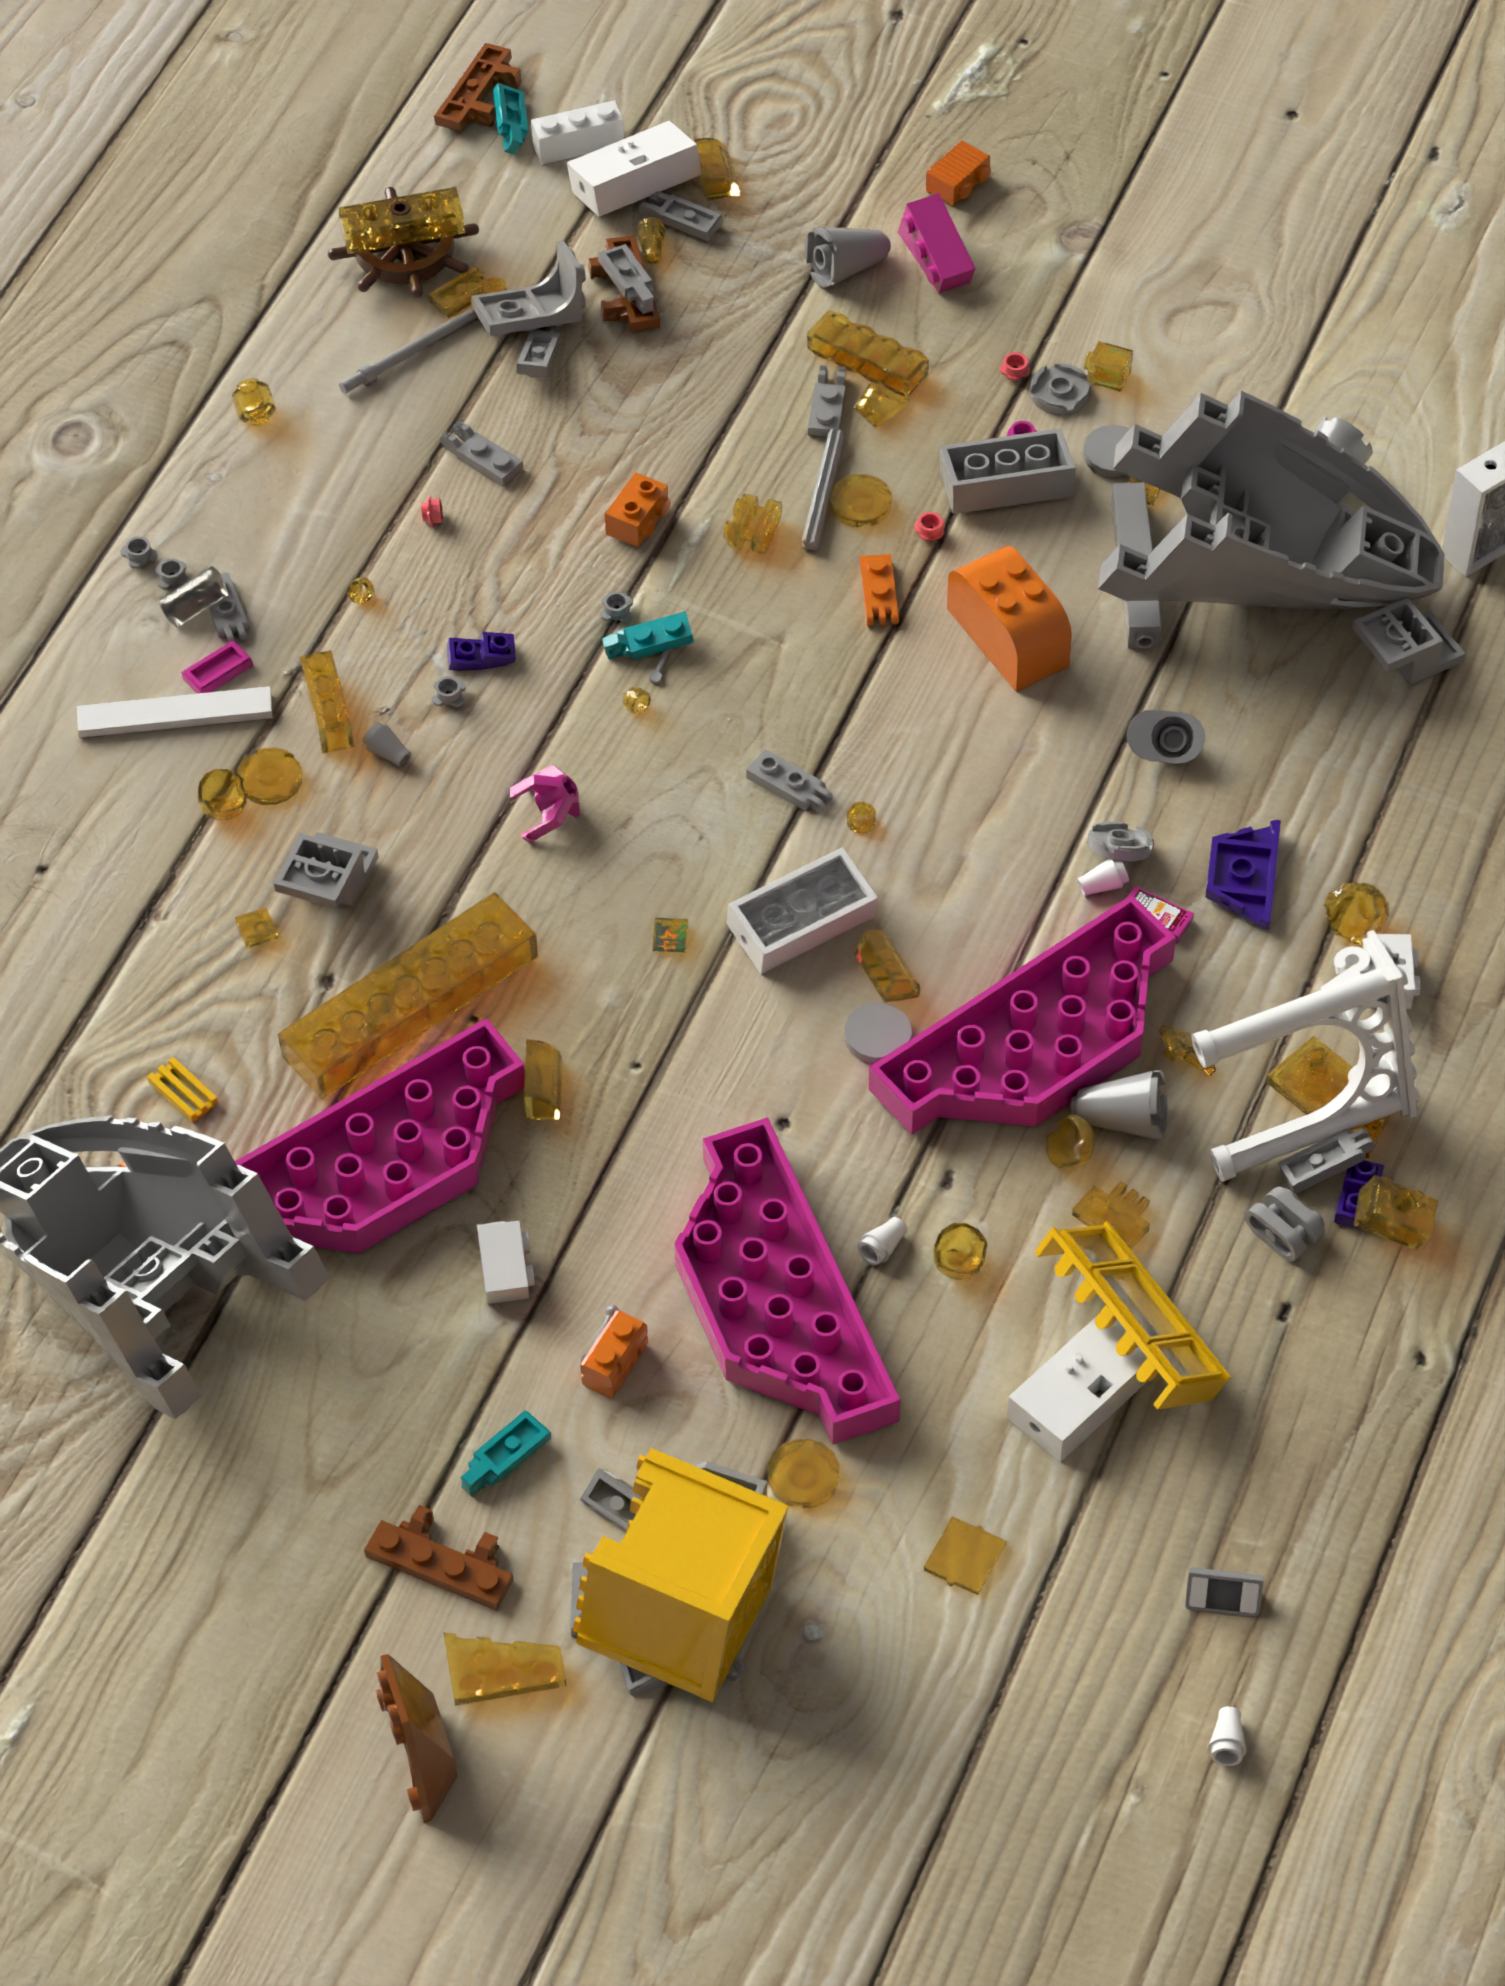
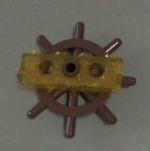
[328,187,479,298]

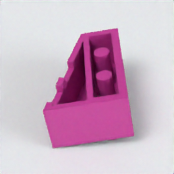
[898,193,976,294]

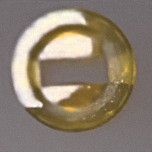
[348,577,375,605]
[622,687,651,715]

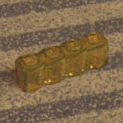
[807,311,929,397]

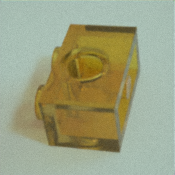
[1353,1175,1438,1250]

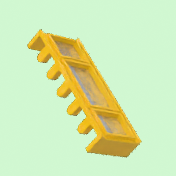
[1034,1221,1231,1410]

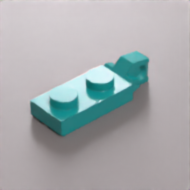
[493,83,529,155]
[602,611,694,660]
[460,1410,551,1497]

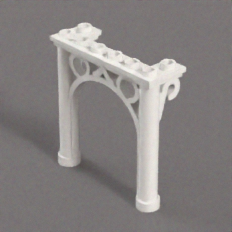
[1191,930,1420,1182]

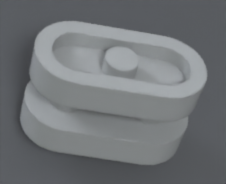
[1244,1187,1325,1262]

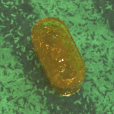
[723,493,782,554]

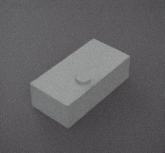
[940,428,1075,514]

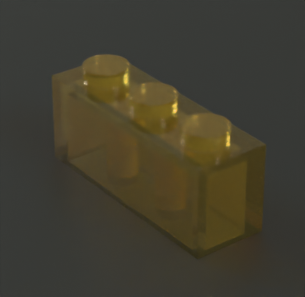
[300,650,354,754]

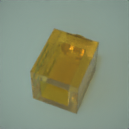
[1084,341,1133,392]

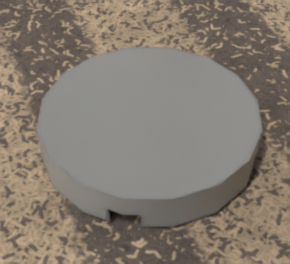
[1030,363,1091,415]
[1083,425,1130,478]
[1087,822,1154,861]
[844,1002,912,1064]

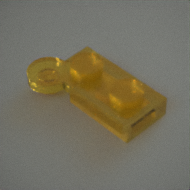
[429,266,507,318]

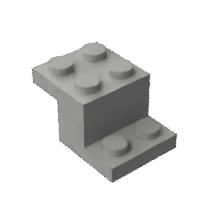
[1352,597,1466,685]
[274,832,379,909]

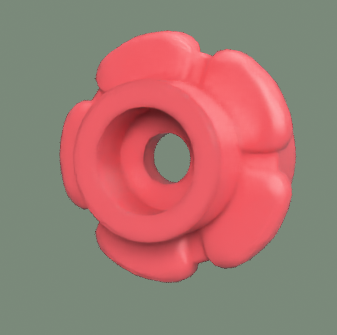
[1000,352,1030,381]
[421,496,443,527]
[914,512,945,541]

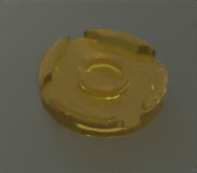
[831,474,892,527]
[237,747,302,805]
[768,1439,840,1508]

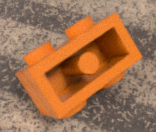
[605,472,671,547]

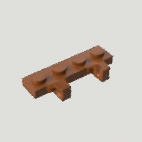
[434,43,522,132]
[588,235,660,331]
[364,1505,513,1611]

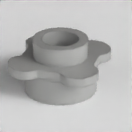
[120,537,158,568]
[155,559,189,590]
[600,592,633,622]
[432,676,466,707]

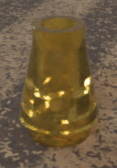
[636,217,666,264]

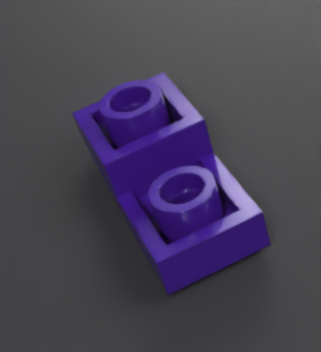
[447,632,516,671]
[1334,1160,1384,1231]

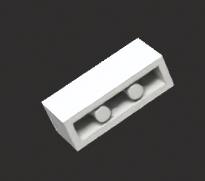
[531,100,624,165]

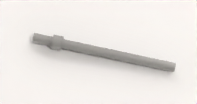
[339,307,478,394]

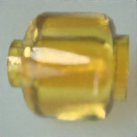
[232,378,276,426]

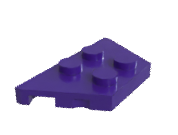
[1205,820,1281,930]

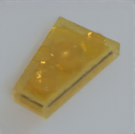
[443,1632,567,1706]

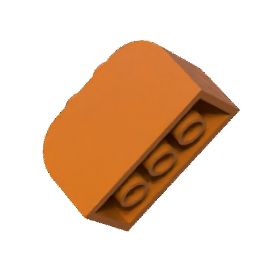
[947,545,1072,692]

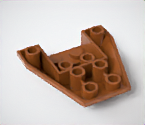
[376,1654,457,1823]

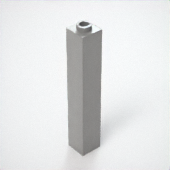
[1111,483,1161,648]

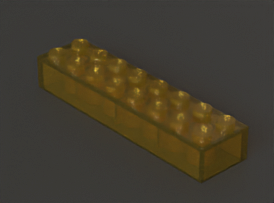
[278,892,538,1100]

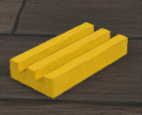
[147,1057,218,1123]

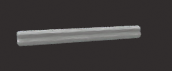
[802,429,845,551]

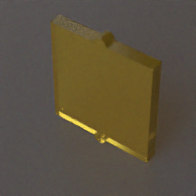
[924,1516,1007,1595]

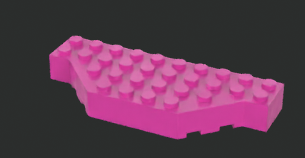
[869,895,1176,1135]
[235,1018,526,1253]
[674,1117,900,1445]

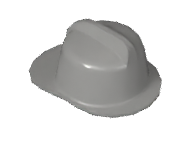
[1126,709,1205,764]

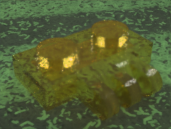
[1072,1181,1150,1249]

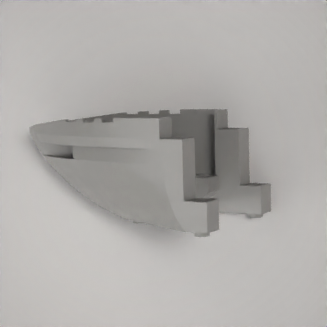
[1098,391,1445,610]
[0,1116,331,1419]

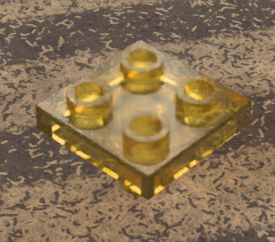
[1266,1036,1353,1115]

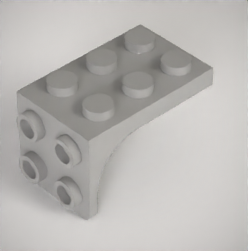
[471,241,586,336]

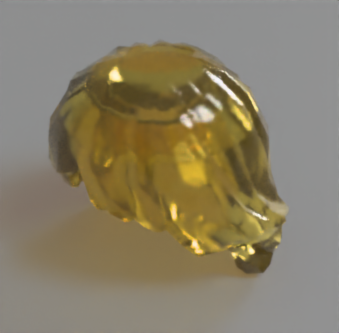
[1323,883,1389,944]

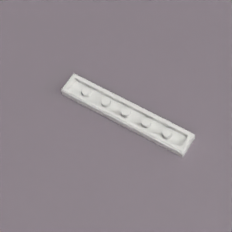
[77,686,273,738]

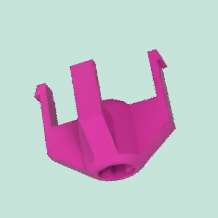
[510,765,581,843]

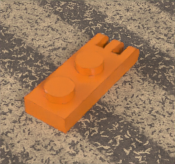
[860,554,899,626]

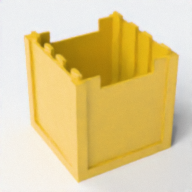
[573,1448,789,1703]

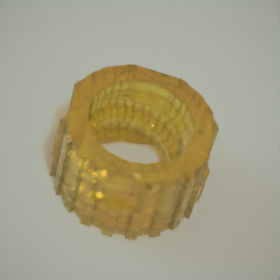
[847,801,876,834]

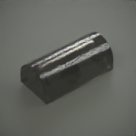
[159,566,228,628]

